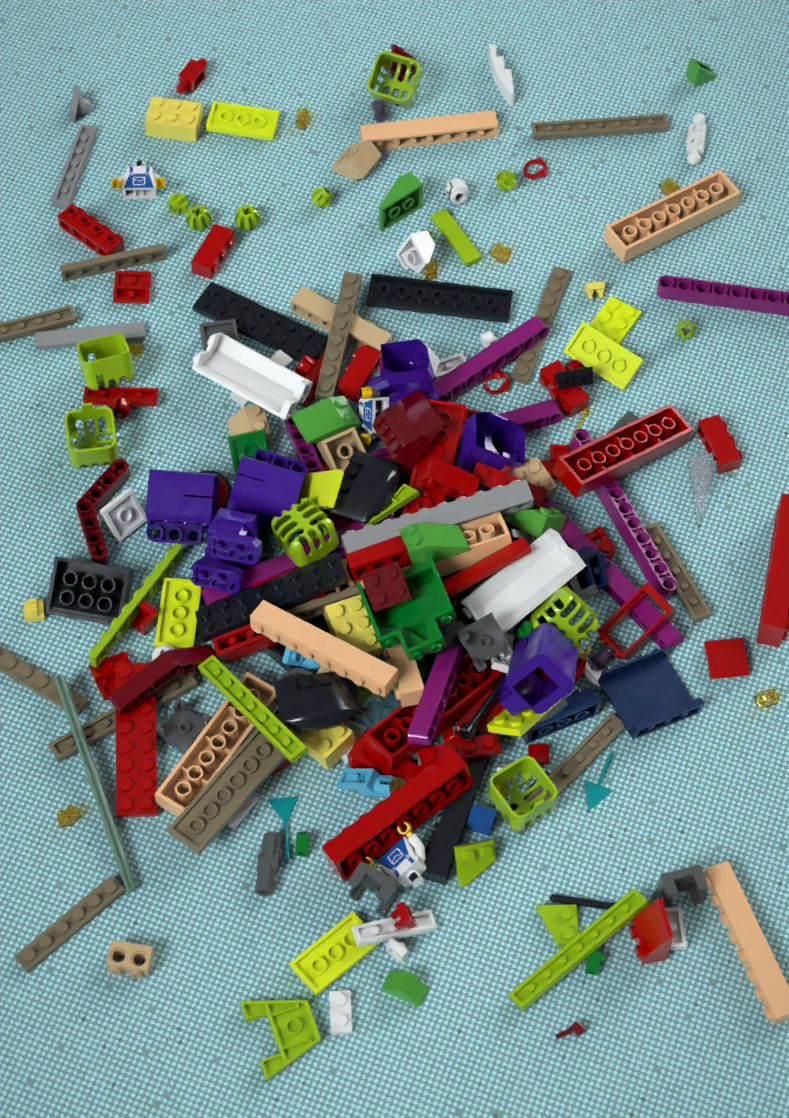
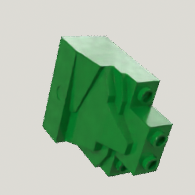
[356,551,457,662]

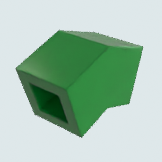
[295,832,310,857]
[585,949,606,976]

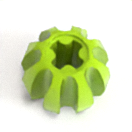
[234,204,261,231]
[185,205,212,231]

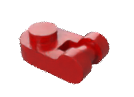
[585,526,615,559]

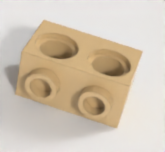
[106,940,154,979]

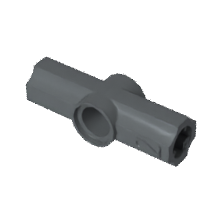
[255,832,282,897]

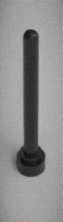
[458,673,507,741]
[549,894,650,912]

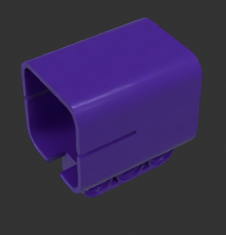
[227,450,306,530]
[146,469,220,545]
[498,623,578,716]

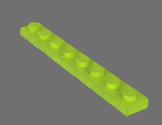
[88,543,183,669]
[197,655,308,764]
[508,888,649,1011]

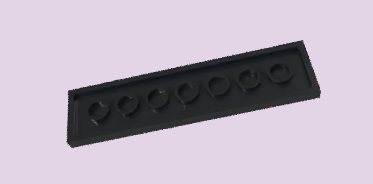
[366,274,513,323]
[192,281,328,362]
[195,552,348,643]

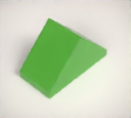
[686,57,717,87]
[381,971,428,1008]

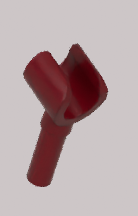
[555,1021,586,1039]

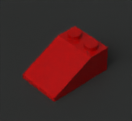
[629,898,673,965]

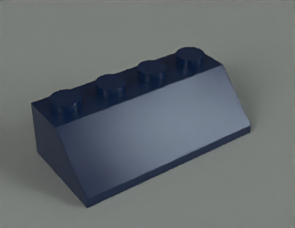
[522,688,602,745]

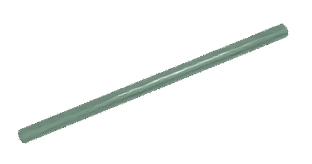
[54,674,137,893]

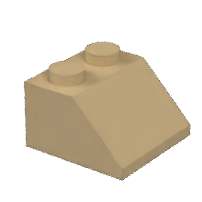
[331,139,382,180]
[227,404,272,446]
[317,427,366,471]

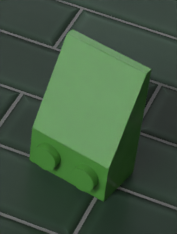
[379,172,423,232]
[291,396,361,444]
[502,507,566,538]
[399,523,470,567]

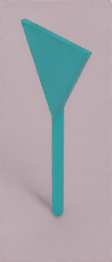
[268,797,298,861]

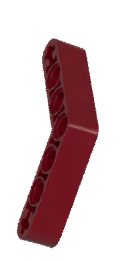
[76,459,130,565]
[109,645,222,715]

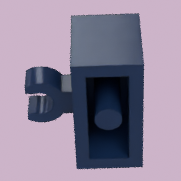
[576,546,611,590]

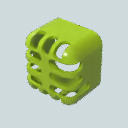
[367,51,423,108]
[75,333,135,391]
[64,403,119,468]
[271,498,339,567]
[530,585,599,648]
[489,756,558,831]

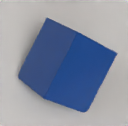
[467,804,497,837]

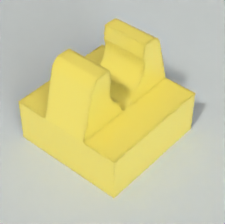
[584,281,605,300]
[24,598,45,622]

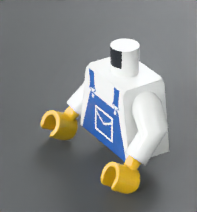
[111,160,166,199]
[357,387,389,445]
[365,822,426,888]

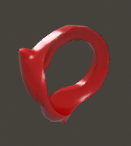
[523,157,548,180]
[483,370,509,395]

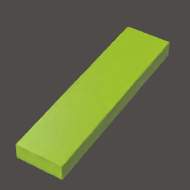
[430,208,482,267]

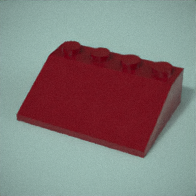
[372,389,445,470]

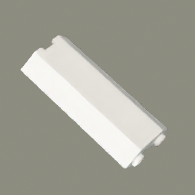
[192,332,313,420]
[461,528,586,634]

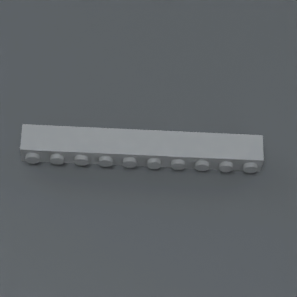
[341,479,534,554]

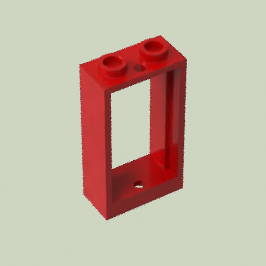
[597,582,678,660]

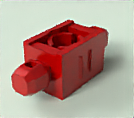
[176,58,207,94]

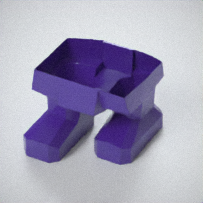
[368,339,439,406]
[454,412,525,474]
[190,508,262,594]

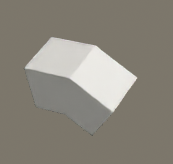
[480,331,498,348]

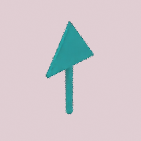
[584,753,613,811]

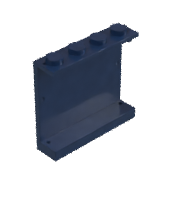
[598,646,705,739]

